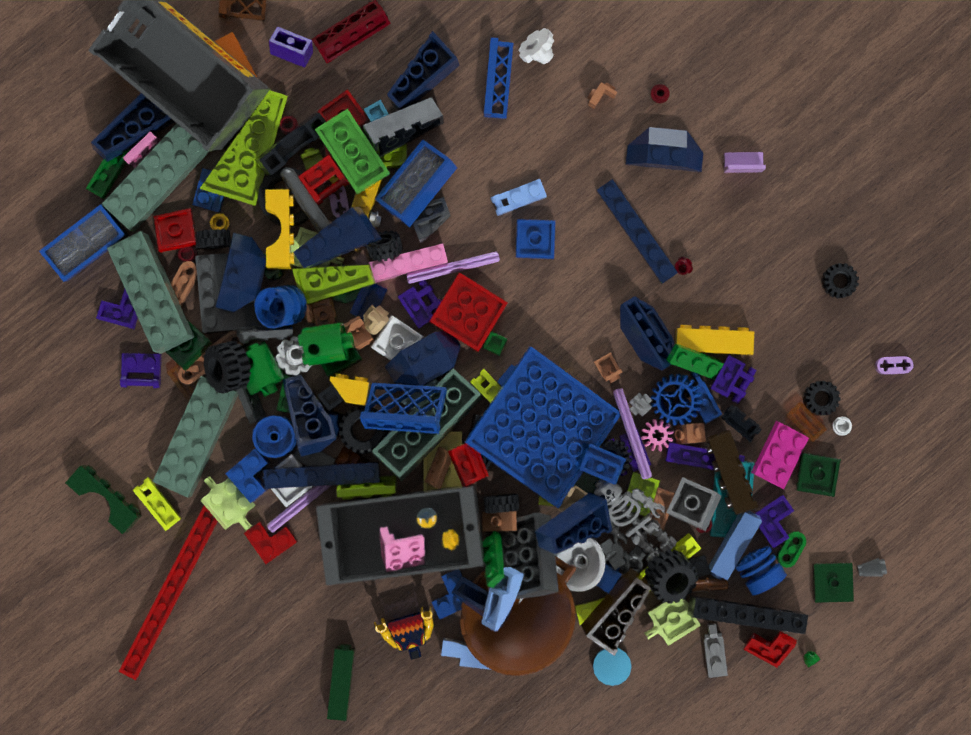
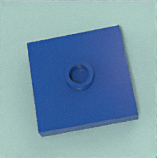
[516,219,555,259]

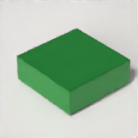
[482,331,507,356]

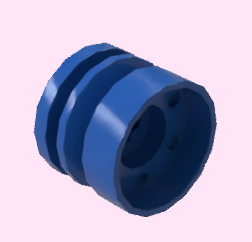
[254,285,307,328]
[735,546,787,596]

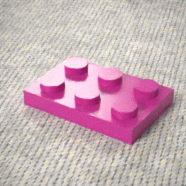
[751,421,809,489]

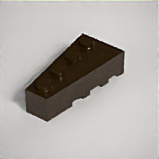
[581,568,651,656]

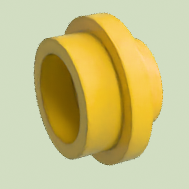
[210,213,229,230]
[443,530,459,550]

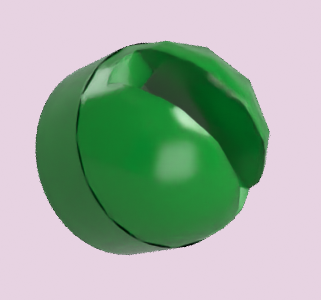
[803,651,820,668]

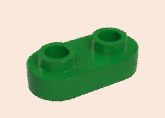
[776,531,806,568]

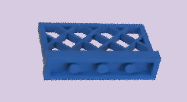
[360,383,447,434]

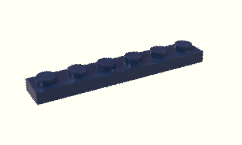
[596,179,678,284]
[263,462,381,489]

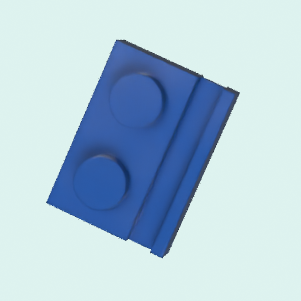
[192,168,224,213]
[579,444,626,485]

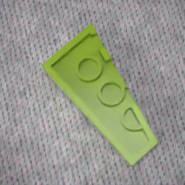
[292,265,376,304]

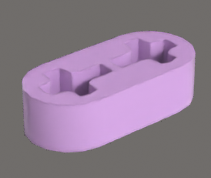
[329,186,350,218]
[875,356,913,374]

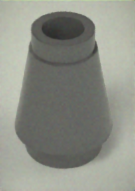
[857,558,887,577]

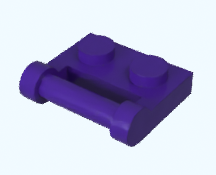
[120,353,162,388]

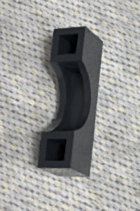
[255,113,326,175]

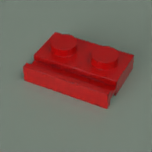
[448,443,489,487]

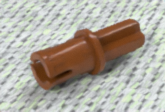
[692,577,728,593]

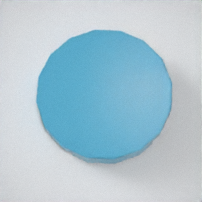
[593,647,632,686]

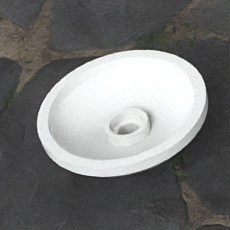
[555,537,605,591]

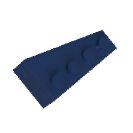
[387,31,460,111]
[293,207,382,268]

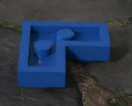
[432,569,462,620]

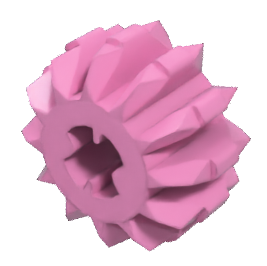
[641,419,674,451]

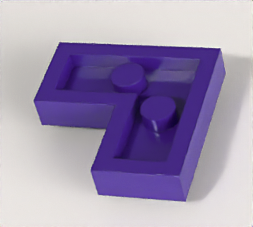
[96,289,138,329]
[755,495,794,549]

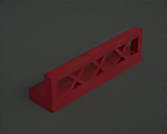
[311,0,391,64]

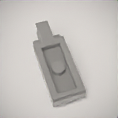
[703,623,728,678]

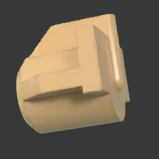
[363,305,389,335]

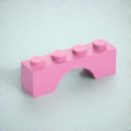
[368,244,448,283]

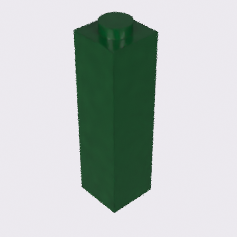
[327,644,355,721]

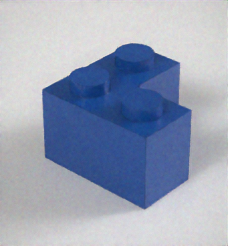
[226,448,271,503]

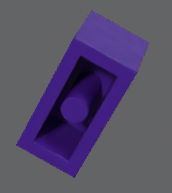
[269,26,313,68]

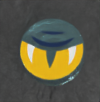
[417,508,437,528]

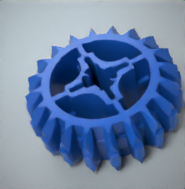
[651,373,703,425]

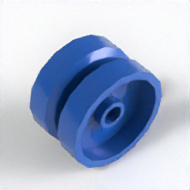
[252,415,297,458]

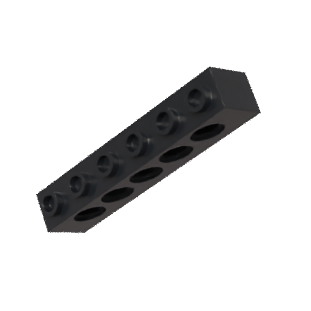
[687,595,808,634]

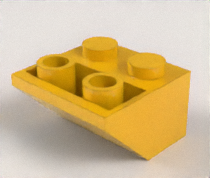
[330,373,372,406]

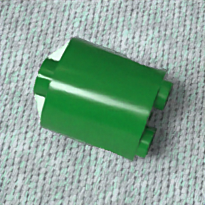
[298,322,354,366]
[245,341,285,397]

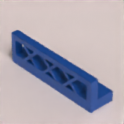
[484,38,513,119]

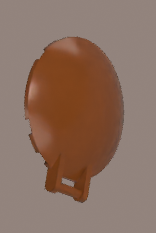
[460,556,576,676]

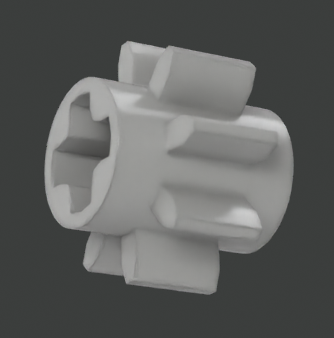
[629,393,652,416]

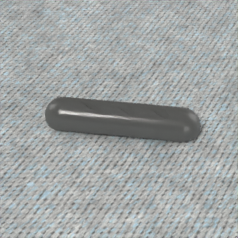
[280,167,330,233]

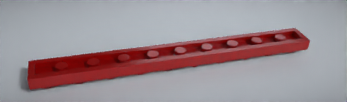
[118,505,218,680]

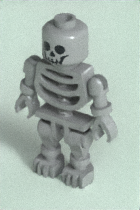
[594,479,677,562]

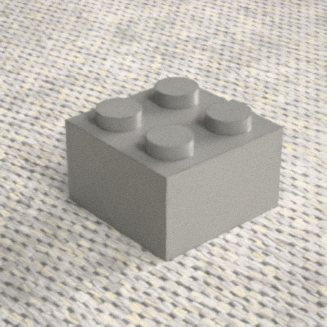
[666,477,721,531]

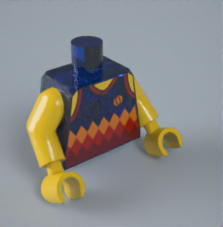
[374,606,434,660]

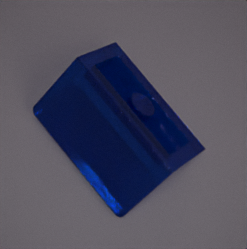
[349,284,388,320]

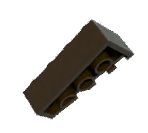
[705,430,759,515]

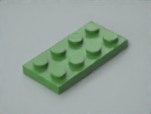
[315,109,390,195]

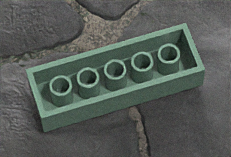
[102,124,210,232]
[107,231,194,354]
[372,369,482,482]
[153,376,238,498]

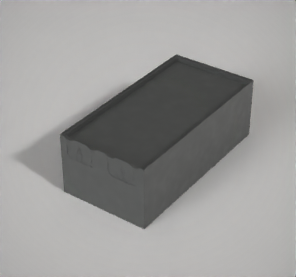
[316,484,485,586]

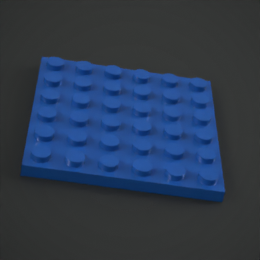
[464,347,621,509]

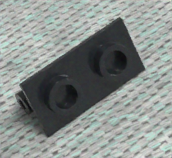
[721,405,762,442]

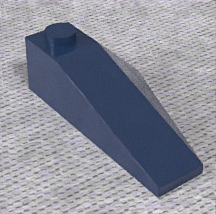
[282,375,336,457]

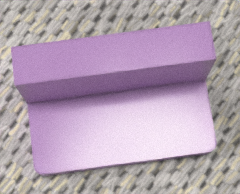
[724,152,766,173]

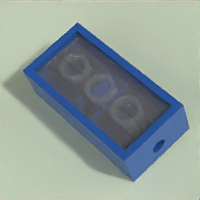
[375,140,457,228]
[39,204,128,282]

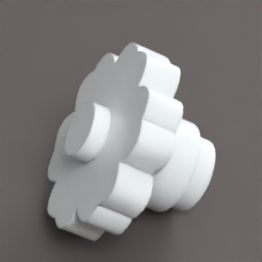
[518,28,554,64]
[275,336,311,376]

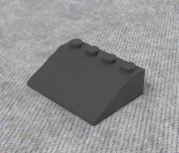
[195,253,262,334]
[492,512,559,599]

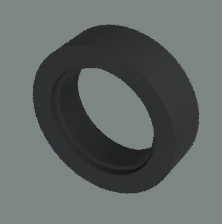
[258,168,316,227]

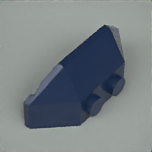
[625,127,703,172]
[215,233,266,312]
[620,296,675,370]
[385,331,461,386]

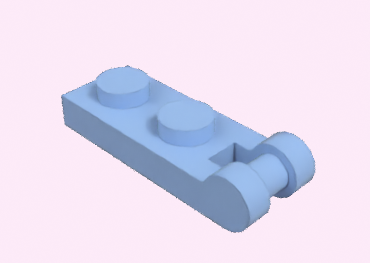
[490,179,547,216]

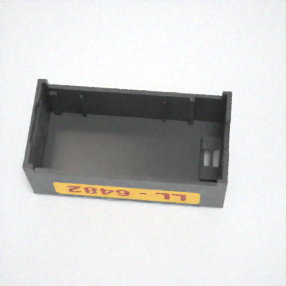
[88,0,270,151]

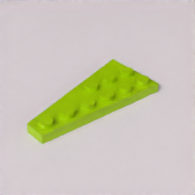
[200,90,288,206]

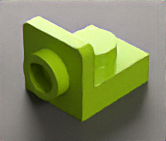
[301,148,323,171]

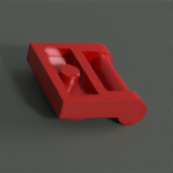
[298,154,350,205]

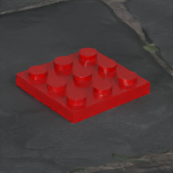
[429,272,508,352]

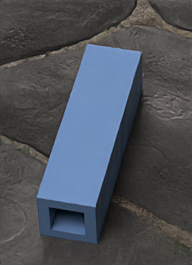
[708,511,762,580]

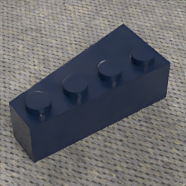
[91,93,175,162]
[535,493,612,554]

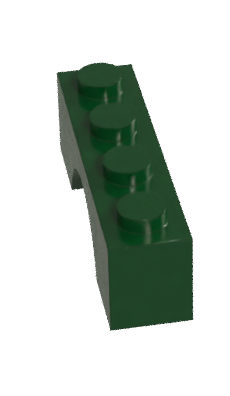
[65,465,142,534]

